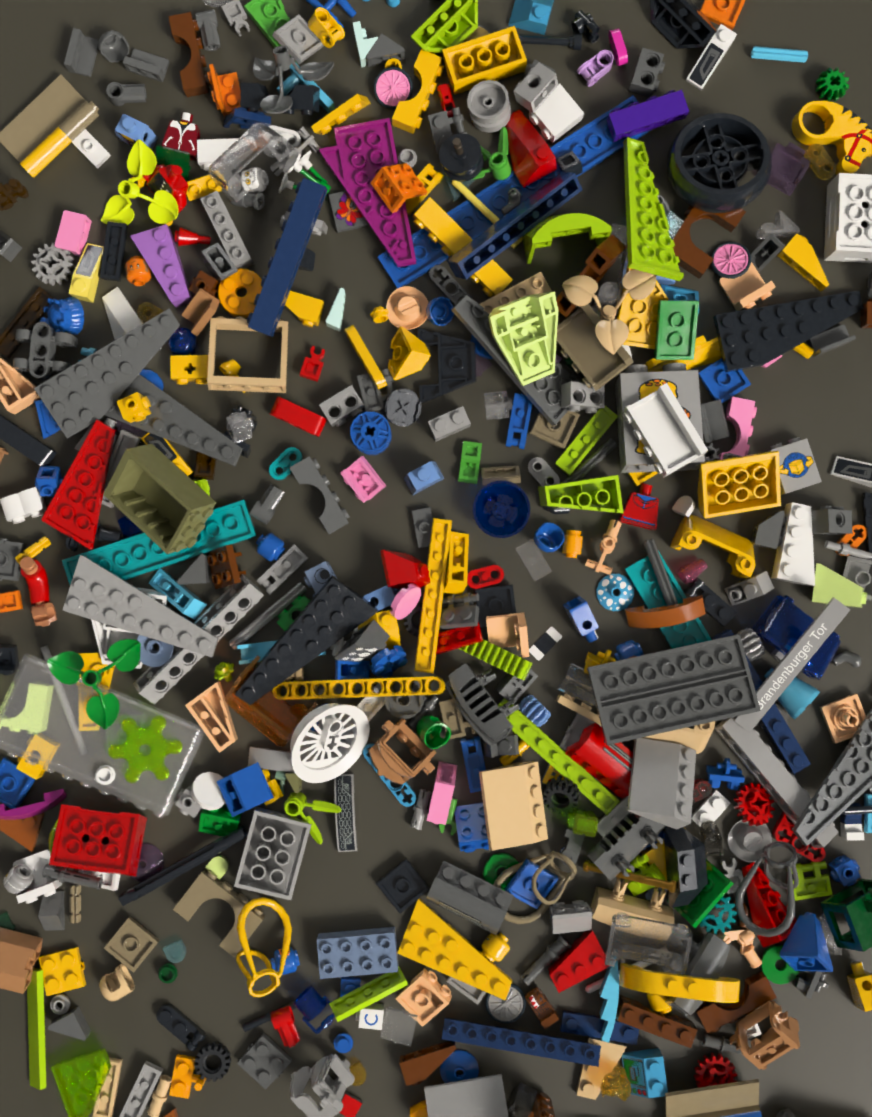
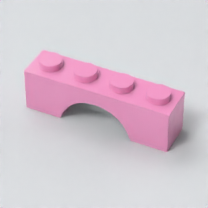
[718,397,757,460]

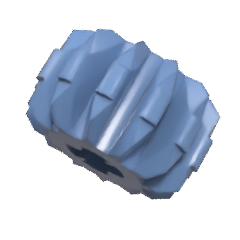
[519,694,551,727]

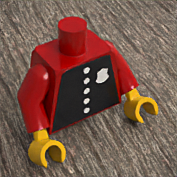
[131,164,188,226]

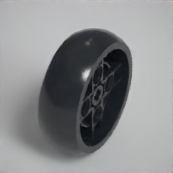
[667,113,772,213]

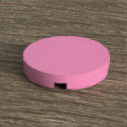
[390,584,421,620]

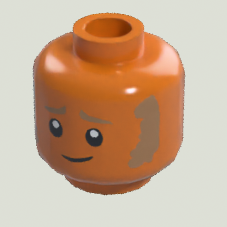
[125,256,151,286]

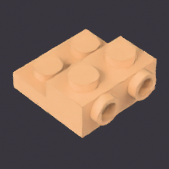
[395,968,452,1027]

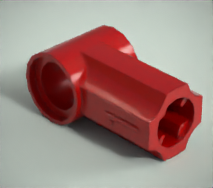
[270,1006,300,1048]

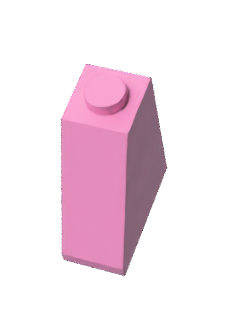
[427,761,458,825]

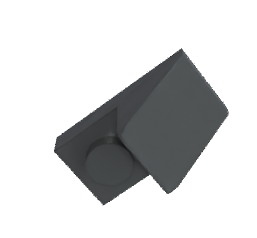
[481,734,519,758]

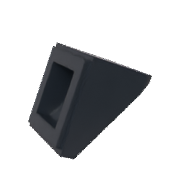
[556,151,583,176]
[299,248,316,271]

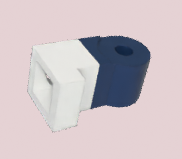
[840,803,864,840]

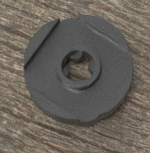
[385,682,424,719]

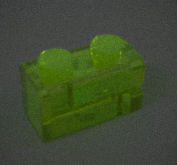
[566,808,599,837]

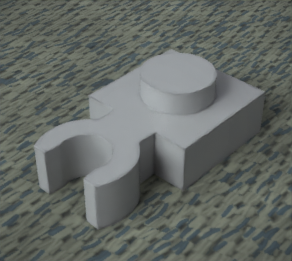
[221,0,250,37]
[720,857,743,894]

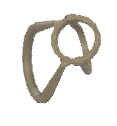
[494,851,577,924]

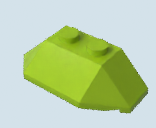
[411,0,478,53]

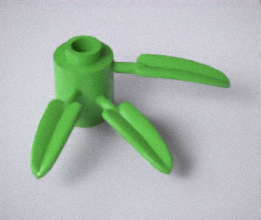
[471,127,511,180]

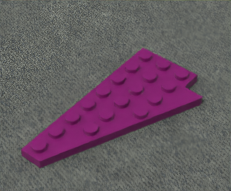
[320,118,416,267]

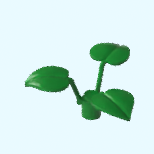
[47,639,141,730]

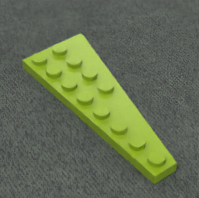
[623,137,684,281]

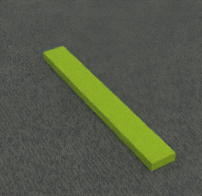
[498,698,620,816]

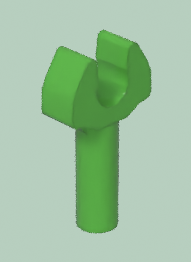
[439,798,458,835]

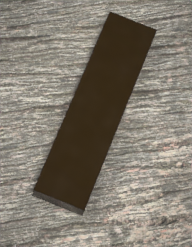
[0,287,55,358]

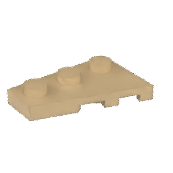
[576,1036,627,1100]

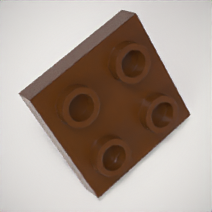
[207,544,246,589]

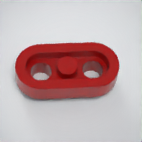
[467,565,504,589]

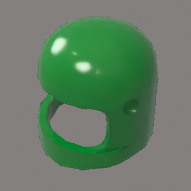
[416,715,451,749]

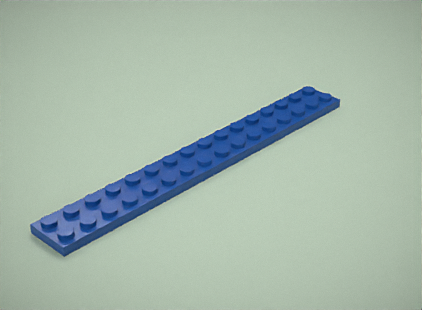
[377,95,653,289]

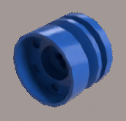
[350,412,392,455]

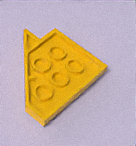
[617,265,669,349]

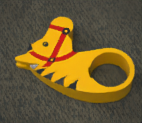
[792,101,872,175]

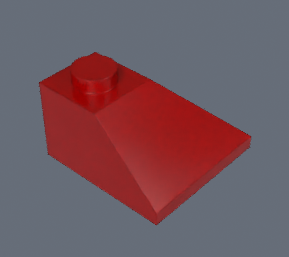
[380,549,431,589]

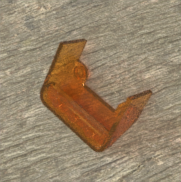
[225,655,318,747]

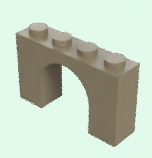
[173,869,265,957]

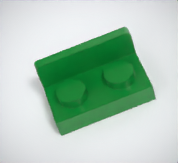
[199,805,243,836]

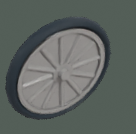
[485,984,526,1024]

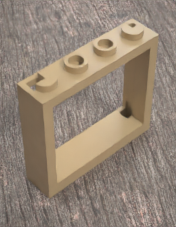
[207,316,288,393]

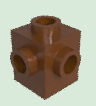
[189,270,219,298]

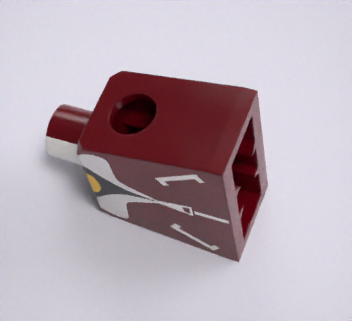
[161,112,200,161]

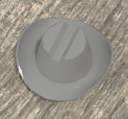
[728,820,772,862]

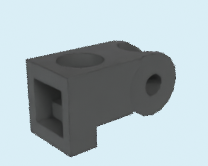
[560,825,585,866]

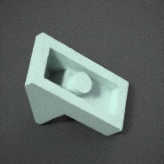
[353,21,378,67]

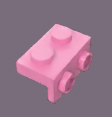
[340,456,386,503]

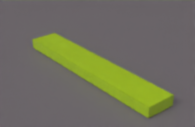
[27,967,46,1090]

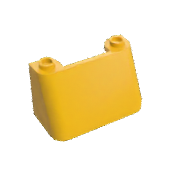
[670,515,755,578]

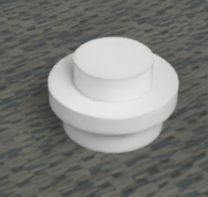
[95,765,115,785]

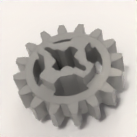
[31,243,75,286]

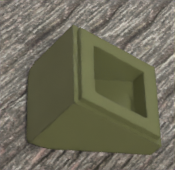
[285,772,302,793]

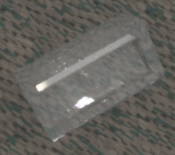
[516,539,552,582]

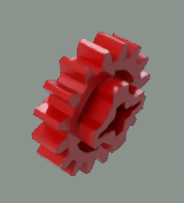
[734,783,775,826]
[694,1053,738,1088]

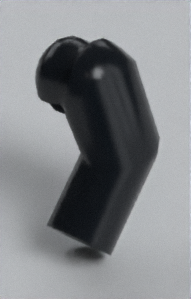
[542,506,570,514]

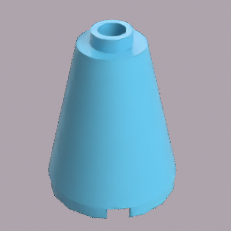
[764,668,820,720]

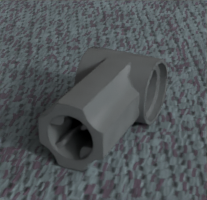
[195,9,221,51]
[106,82,147,106]
[250,484,285,525]

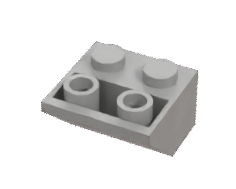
[549,900,592,934]

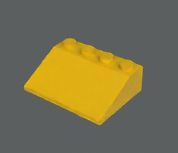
[697,450,781,518]

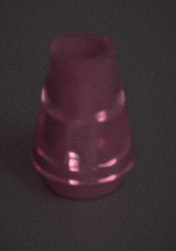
[677,559,707,584]

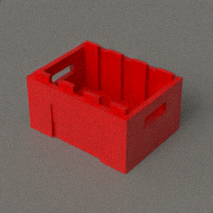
[49,804,147,877]

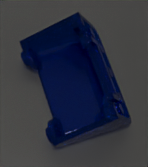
[752,595,841,680]

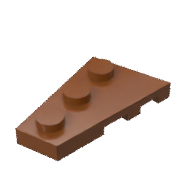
[0,803,45,852]

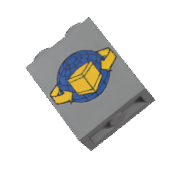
[767,437,822,495]

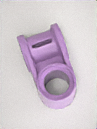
[577,50,614,87]

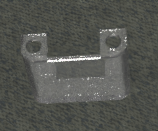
[208,122,294,202]

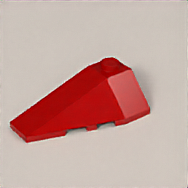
[505,109,557,188]
[742,862,797,947]

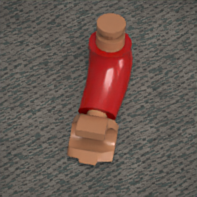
[20,557,57,627]

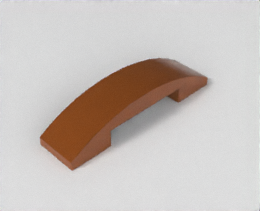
[625,596,706,628]

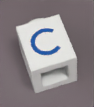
[356,1003,385,1030]

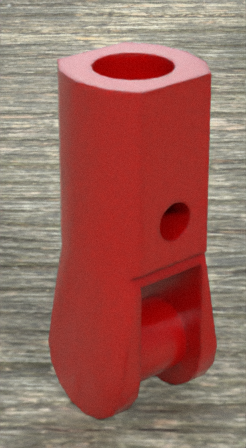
[437,84,456,118]

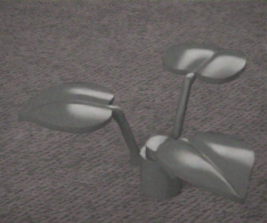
[253,46,334,114]

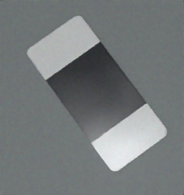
[529,627,562,661]

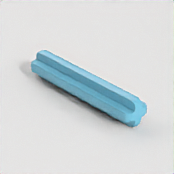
[751,46,808,63]

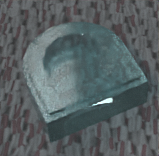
[163,939,186,963]

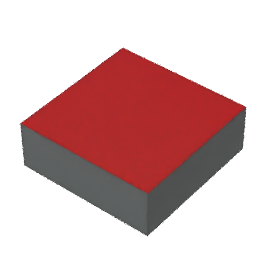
[339,1091,363,1117]

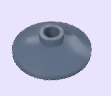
[137,635,173,667]

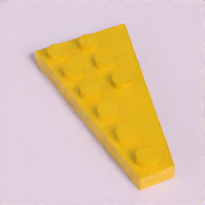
[397,898,513,1000]

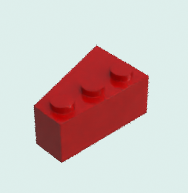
[548,930,611,993]

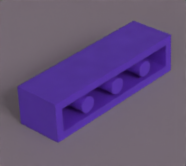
[606,90,689,142]

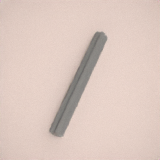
[229,582,307,650]

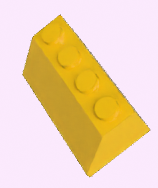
[442,26,527,95]

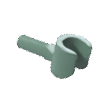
[275,771,286,795]

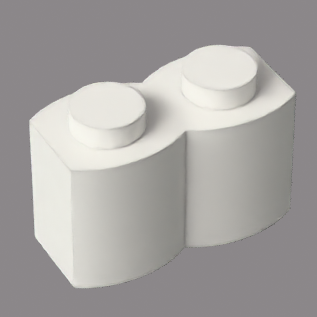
[0,487,47,524]

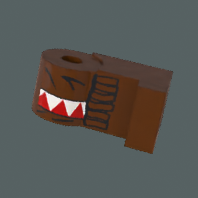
[525,986,559,1029]

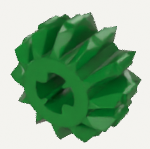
[816,67,849,102]

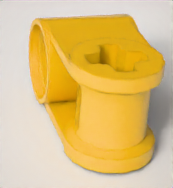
[308,7,345,48]

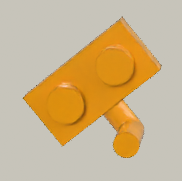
[169,1054,206,1099]

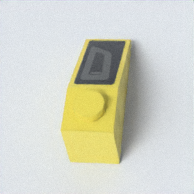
[69,243,104,303]

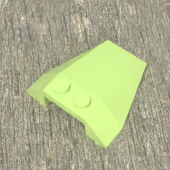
[488,291,558,386]

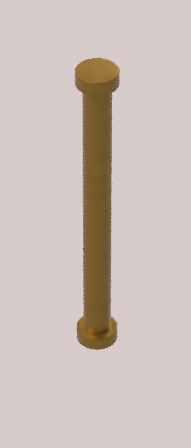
[583,860,677,893]

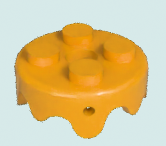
[218,268,263,318]

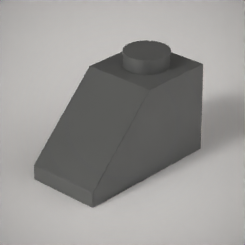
[201,242,238,281]

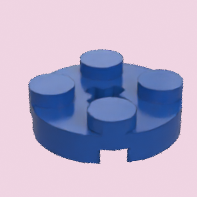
[369,645,408,678]

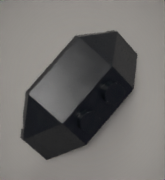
[650,0,717,49]
[663,827,708,908]

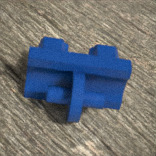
[706,758,745,790]

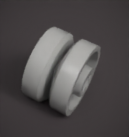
[467,80,511,133]

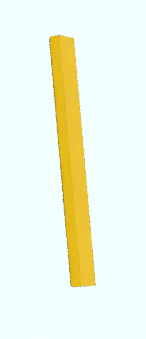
[414,518,452,674]

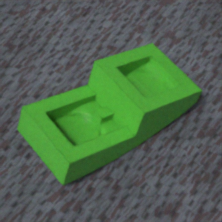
[458,441,482,484]

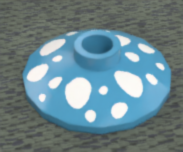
[596,574,634,611]

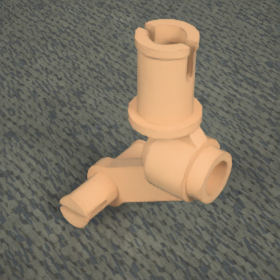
[585,519,622,575]
[711,928,762,969]

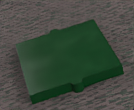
[156,145,191,182]

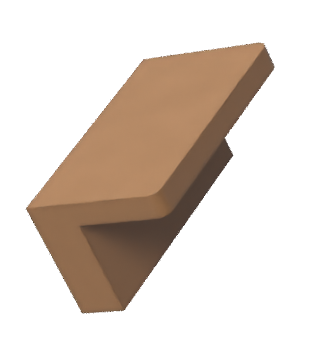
[182,289,220,336]

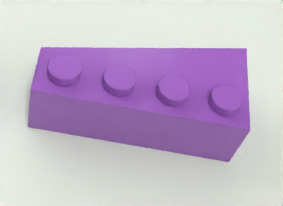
[130,224,192,308]

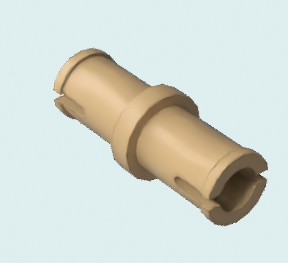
[147,1075,172,1117]

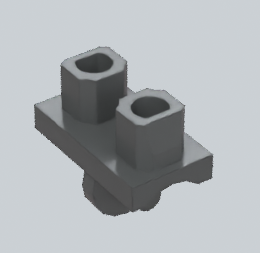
[793,971,829,999]

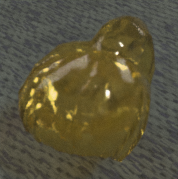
[600,1065,631,1101]

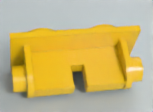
[187,171,226,201]

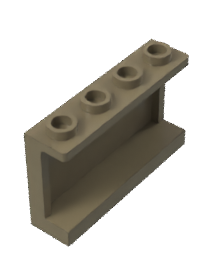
[556,304,633,391]

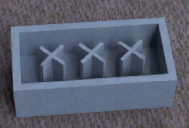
[317,927,399,979]

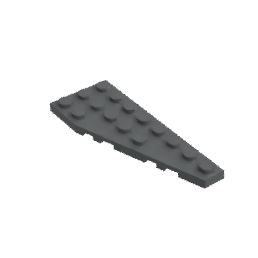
[34,308,180,439]

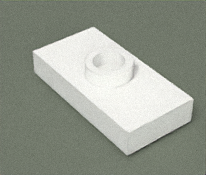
[72,129,111,169]

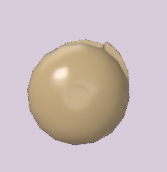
[99,964,135,1001]

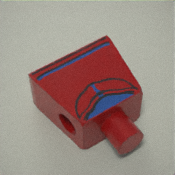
[618,483,659,531]

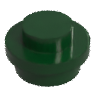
[158,963,178,984]

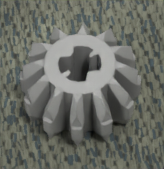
[736,628,765,662]

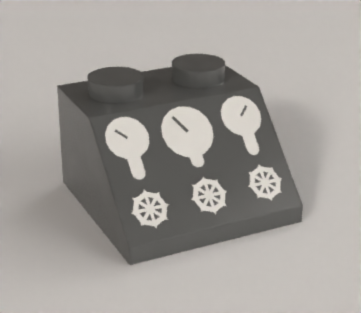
[334,620,390,662]

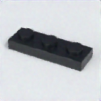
[100,221,128,282]

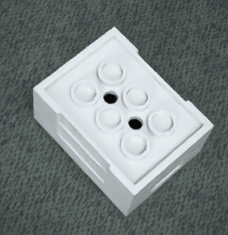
[824,173,872,263]

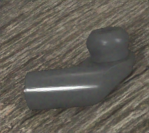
[501,188,521,216]
[831,651,861,668]

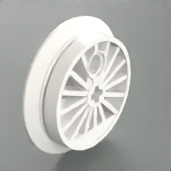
[290,703,370,783]

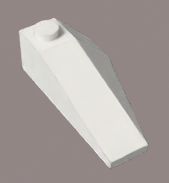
[102,287,162,349]

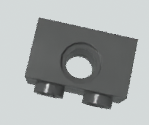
[812,506,853,535]

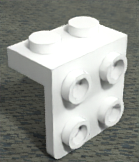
[13,849,62,904]

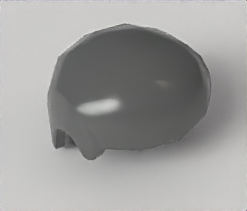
[98,30,129,62]

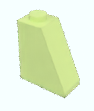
[812,563,867,608]

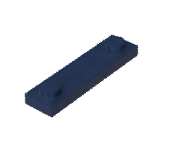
[560,1010,639,1045]

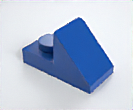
[335,660,370,680]

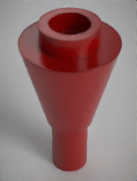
[175,227,211,246]

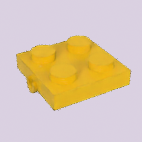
[39,947,86,996]

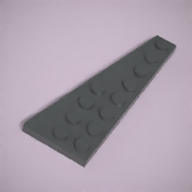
[451,295,581,426]
[104,374,243,467]
[792,708,872,846]

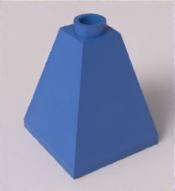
[780,912,833,972]

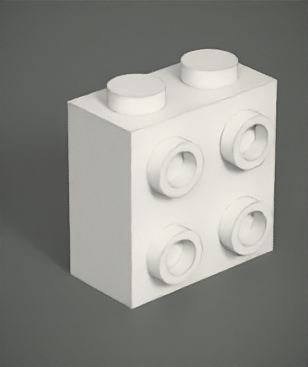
[529,84,584,143]

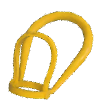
[236,897,292,997]

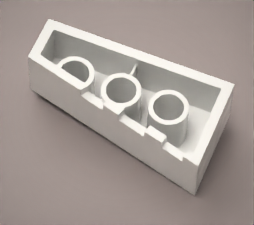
[771,502,815,586]

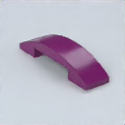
[0,789,67,820]

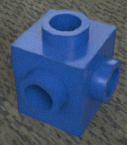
[35,466,64,497]
[828,855,861,886]

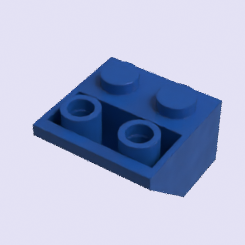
[217,762,274,817]

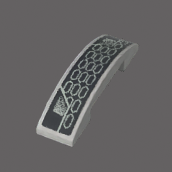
[334,773,357,852]

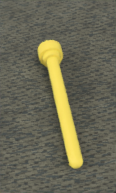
[452,180,524,249]

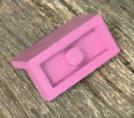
[55,210,92,257]

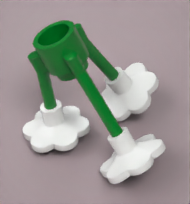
[278,151,331,195]

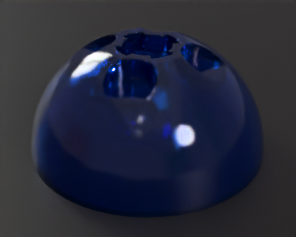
[473,481,531,538]

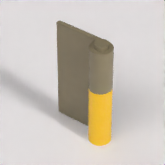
[0,74,100,178]

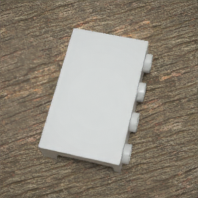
[623,383,708,478]

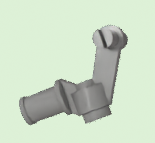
[270,126,321,176]

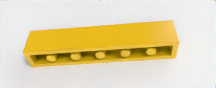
[413,197,513,297]

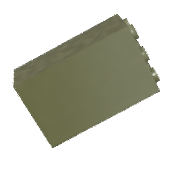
[103,444,217,554]

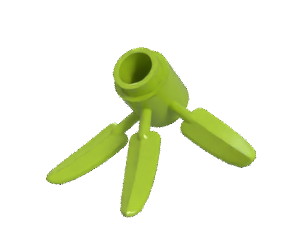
[284,792,341,845]

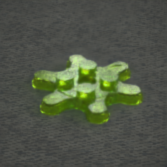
[108,715,183,783]

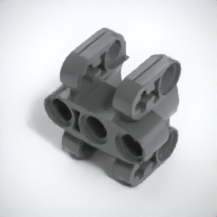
[13,322,78,381]

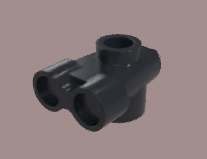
[571,10,600,44]

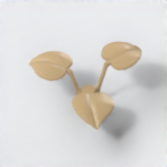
[562,269,656,355]

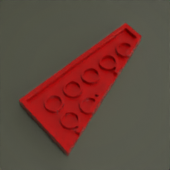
[41,420,116,550]

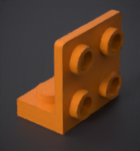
[207,64,241,116]
[370,163,428,213]

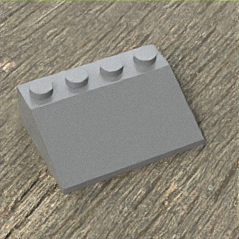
[627,738,696,829]
[234,806,312,900]
[424,1074,508,1117]

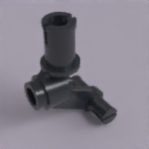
[66,520,122,552]

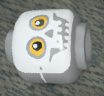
[239,167,269,194]
[3,865,33,895]

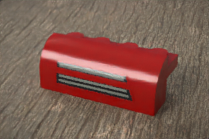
[565,722,633,799]

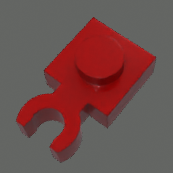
[300,346,325,382]

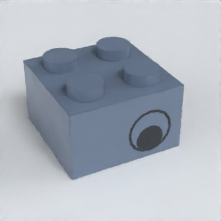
[304,561,337,597]

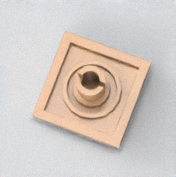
[819,693,866,744]

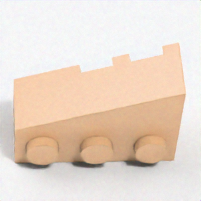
[185,681,238,753]

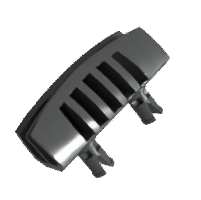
[445,663,519,746]
[587,812,667,881]
[660,933,730,1016]

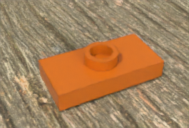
[0,590,23,613]

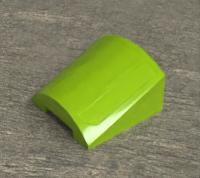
[523,213,612,264]

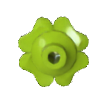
[214,662,234,682]

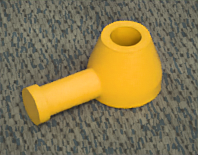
[219,359,245,393]

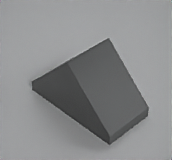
[366,33,405,67]
[0,230,22,262]
[750,233,785,273]
[177,553,210,585]
[38,890,65,931]
[47,1006,91,1041]

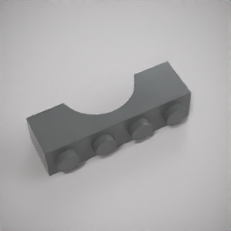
[290,456,350,534]

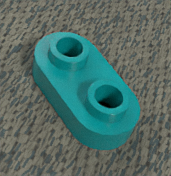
[269,447,303,480]

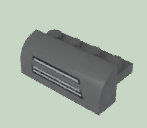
[426,861,514,935]

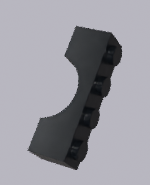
[240,83,320,115]

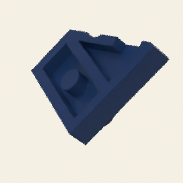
[223,107,271,130]

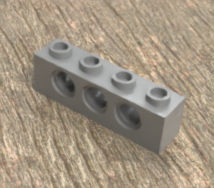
[200,191,254,269]

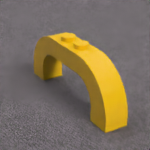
[619,963,740,1003]

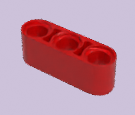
[269,396,327,437]

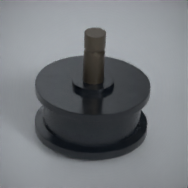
[439,133,484,182]

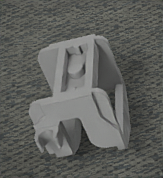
[290,1054,355,1117]

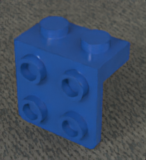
[455,803,489,853]

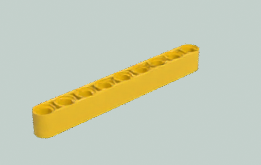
[272,676,445,700]

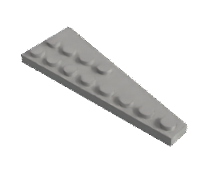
[63,555,219,657]

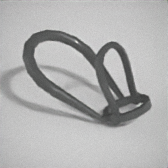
[735,841,799,937]

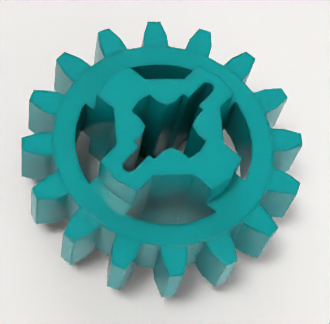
[700,896,737,935]

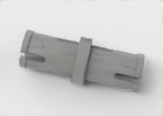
[410,789,432,830]

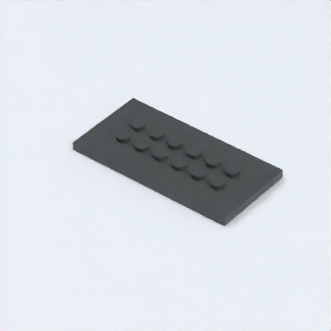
[587,634,761,745]

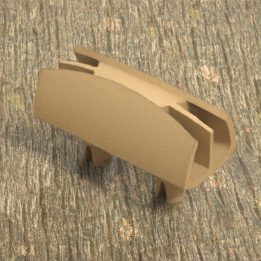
[591,877,674,939]

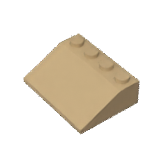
[479,761,548,851]

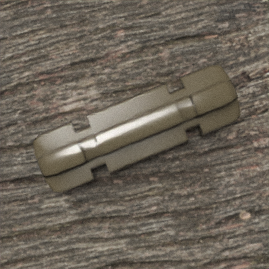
[69,884,81,923]

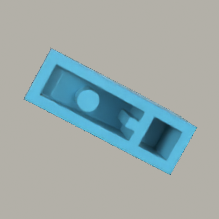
[149,568,207,620]

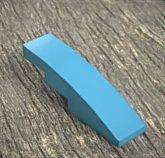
[599,955,619,1043]

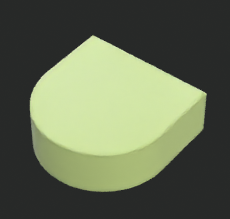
[205,855,229,880]

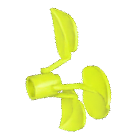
[101,139,179,225]

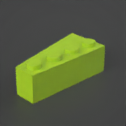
[538,475,623,513]

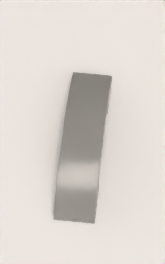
[248,746,294,772]

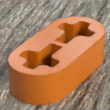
[835,525,867,556]

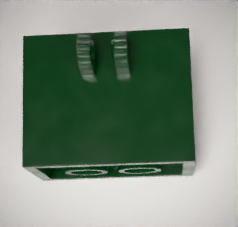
[820,879,872,952]

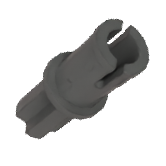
[702,1033,742,1054]

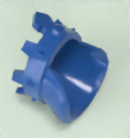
[40,297,84,334]

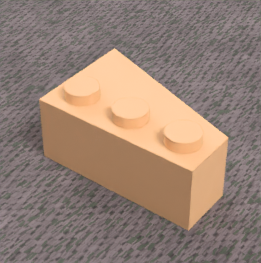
[0,356,41,414]

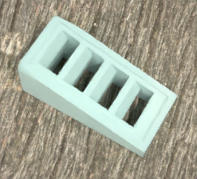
[325,288,346,332]

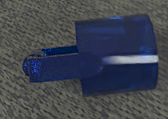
[293,985,335,1034]

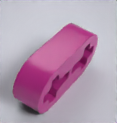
[608,28,628,66]

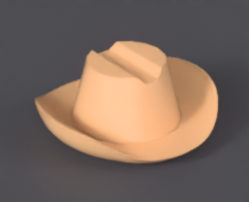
[386,286,429,330]

